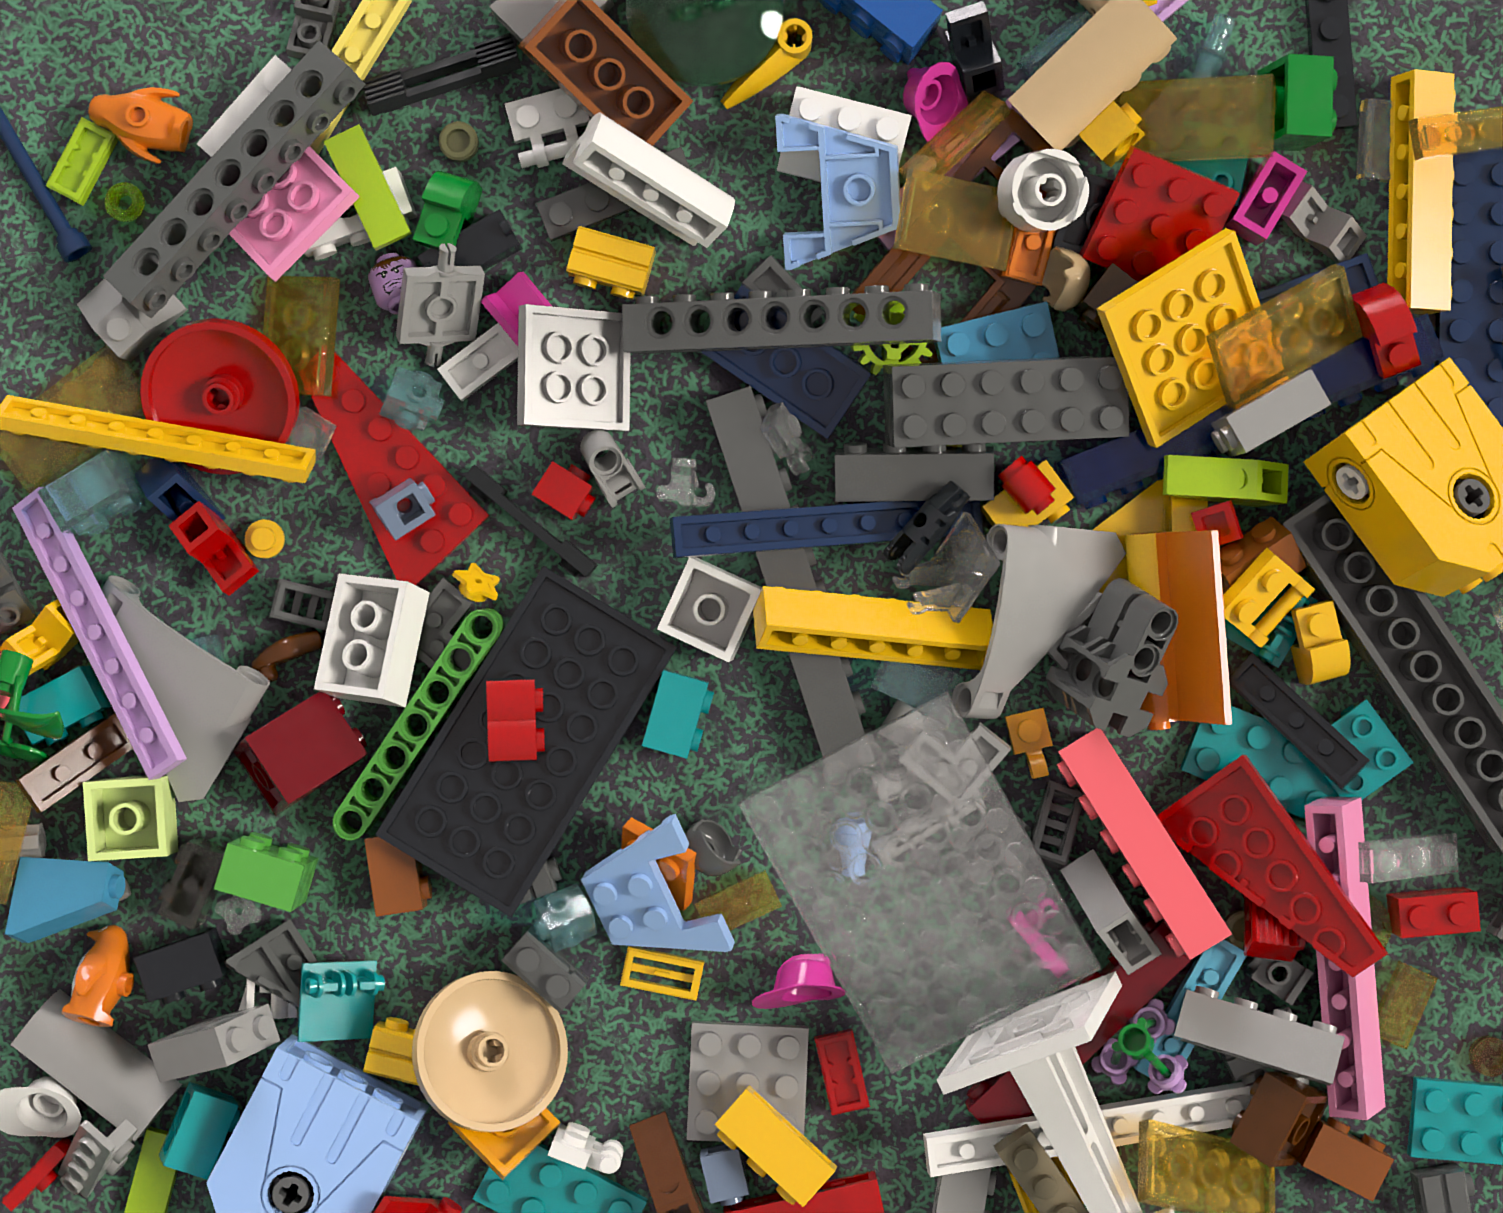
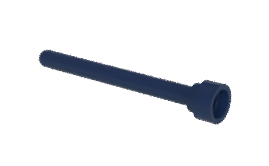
[0,107,92,263]

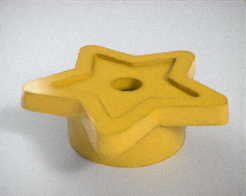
[452,563,500,602]

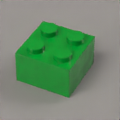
[1255,54,1338,151]

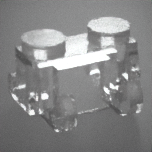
[657,458,716,508]

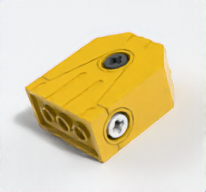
[1303,357,1503,597]

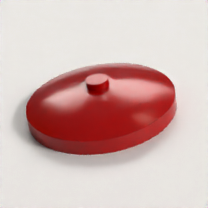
[140,318,300,475]

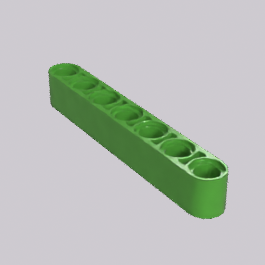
[333,608,504,840]

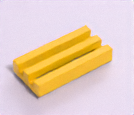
[620,946,704,1001]

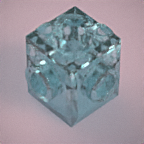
[379,366,444,431]
[532,883,597,953]

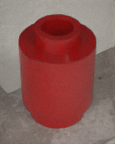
[998,455,1056,515]

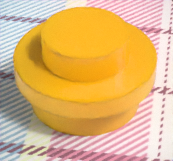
[245,519,285,559]

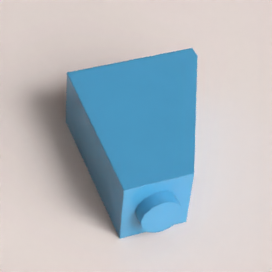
[5,857,126,943]

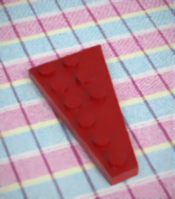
[300,345,490,586]
[1157,754,1388,977]

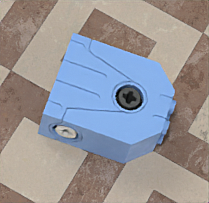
[206,1034,429,1213]

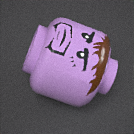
[368,253,417,314]

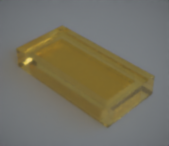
[1378,961,1438,1050]

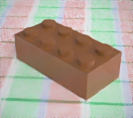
[518,0,693,146]

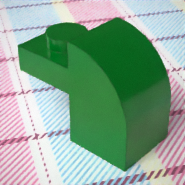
[413,171,483,250]

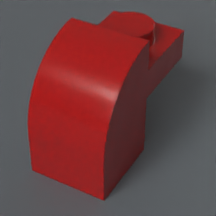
[1347,282,1422,379]
[168,501,259,596]

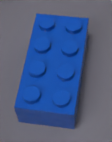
[819,0,943,65]

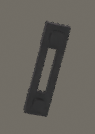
[362,33,522,116]
[464,465,598,577]

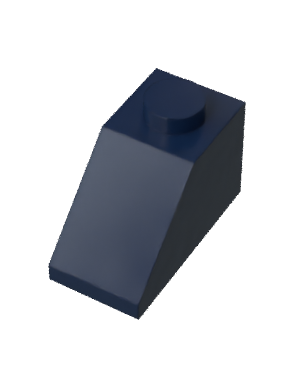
[134,457,226,522]

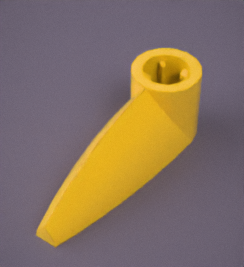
[720,18,813,109]

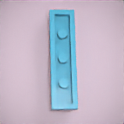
[1133,939,1246,1077]

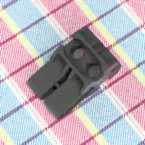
[1046,578,1178,737]

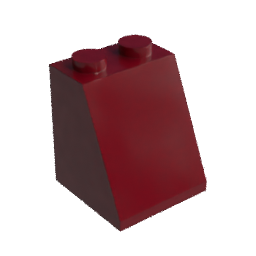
[233,691,368,816]

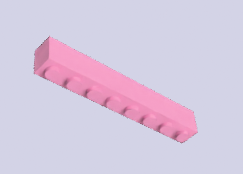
[1304,797,1386,1120]

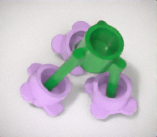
[1091,999,1188,1094]

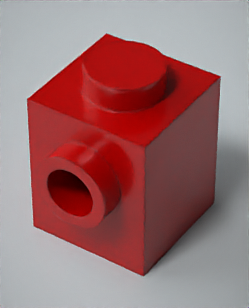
[532,461,596,521]

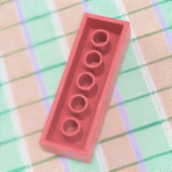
[1056,728,1232,960]

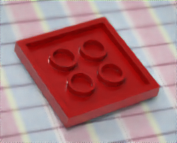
[1080,145,1240,282]

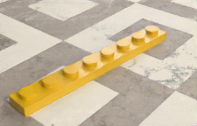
[0,395,316,483]

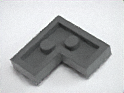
[416,578,475,670]

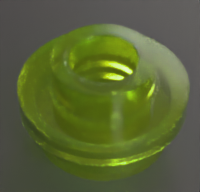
[104,182,145,222]

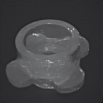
[215,895,262,935]

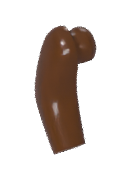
[252,630,322,682]

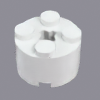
[997,149,1089,233]

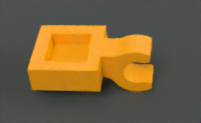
[1004,707,1053,779]

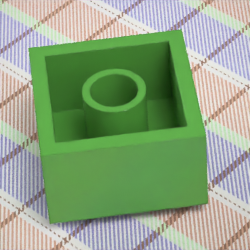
[214,832,319,912]

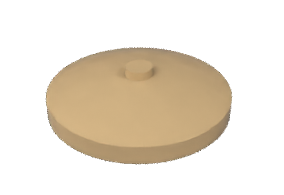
[412,971,568,1132]

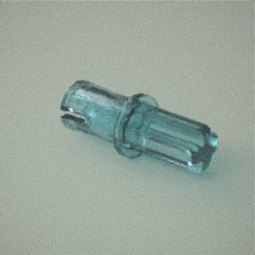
[1187,13,1235,95]

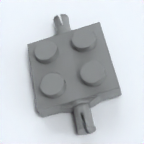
[396,243,485,367]

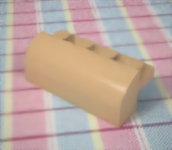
[1008,0,1177,150]

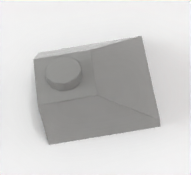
[77,279,188,362]

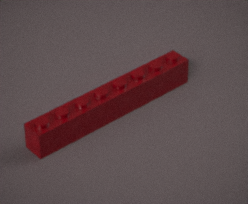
[965,916,1228,1124]

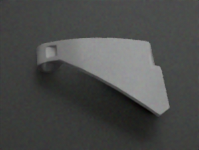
[951,524,1126,719]
[101,575,270,802]

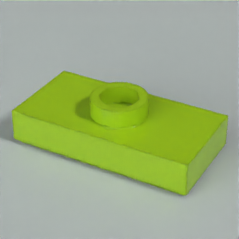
[45,117,118,206]

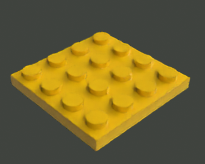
[1096,228,1282,448]

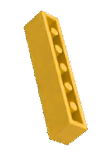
[1387,69,1456,315]
[753,586,993,670]

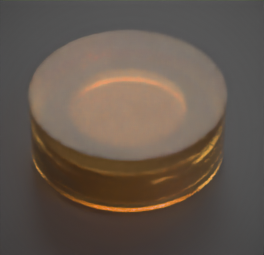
[1469,1035,1503,1077]

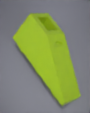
[1163,455,1289,507]

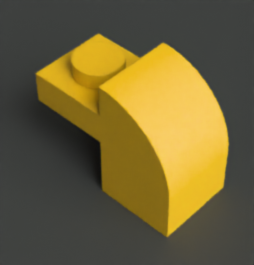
[0,599,79,676]
[1291,600,1351,685]

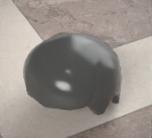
[686,819,741,877]

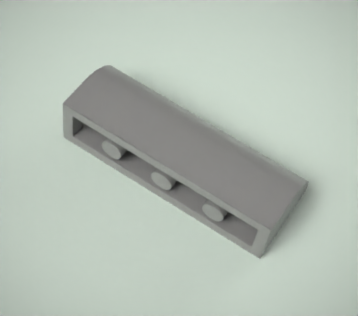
[11,989,182,1142]

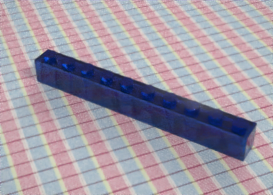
[1056,313,1445,510]

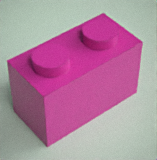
[1224,151,1308,246]

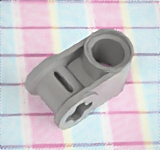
[580,430,646,508]

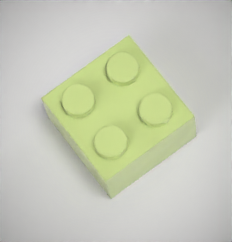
[83,774,179,861]

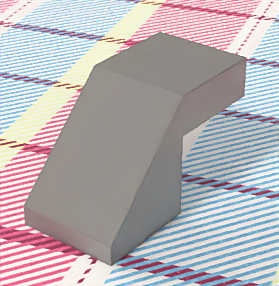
[1281,181,1367,264]

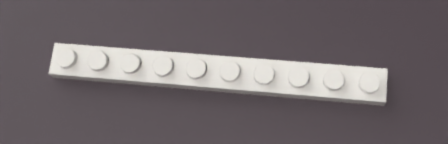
[923,1074,1309,1177]

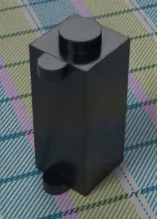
[418,209,523,271]

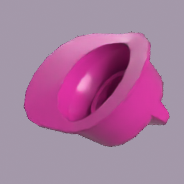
[903,62,970,151]
[752,954,845,1009]

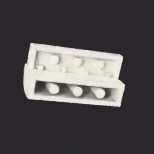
[562,112,735,248]

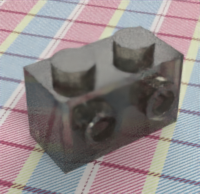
[157,837,226,929]

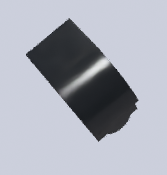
[945,1,1005,101]

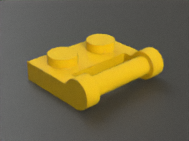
[1223,548,1315,648]

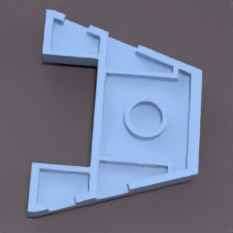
[775,114,902,270]
[581,814,735,952]

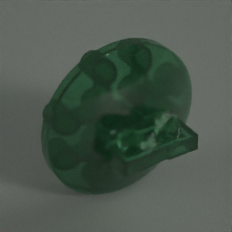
[626,0,784,87]

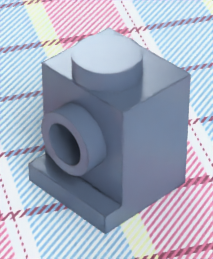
[369,478,436,541]

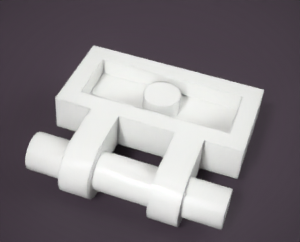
[505,88,590,168]
[548,1122,624,1174]

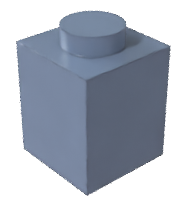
[700,1143,749,1206]

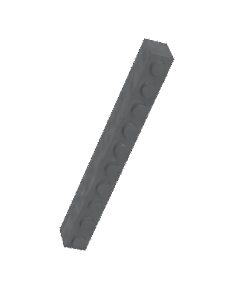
[706,386,878,775]

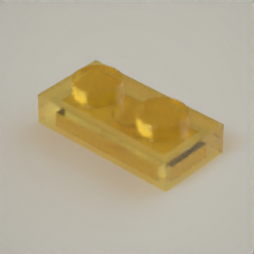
[695,869,782,931]

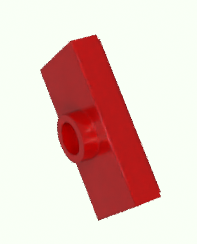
[814,1028,870,1115]
[2,1137,72,1212]

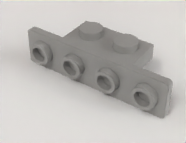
[58,1119,138,1198]

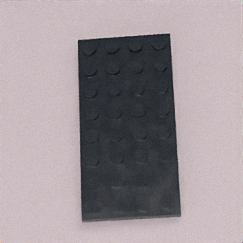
[375,566,677,918]

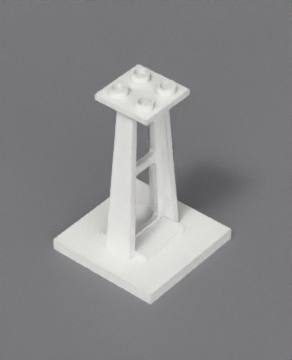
[937,971,1175,1213]

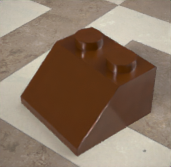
[1229,1072,1328,1167]

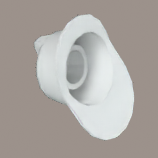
[0,1076,82,1138]

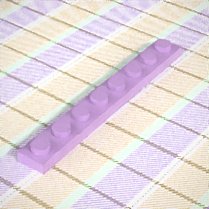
[12,487,187,780]

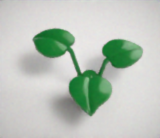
[0,650,64,764]

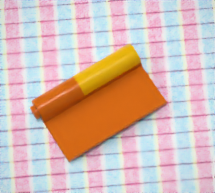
[1125,530,1232,730]

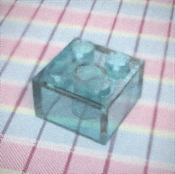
[37,450,146,537]

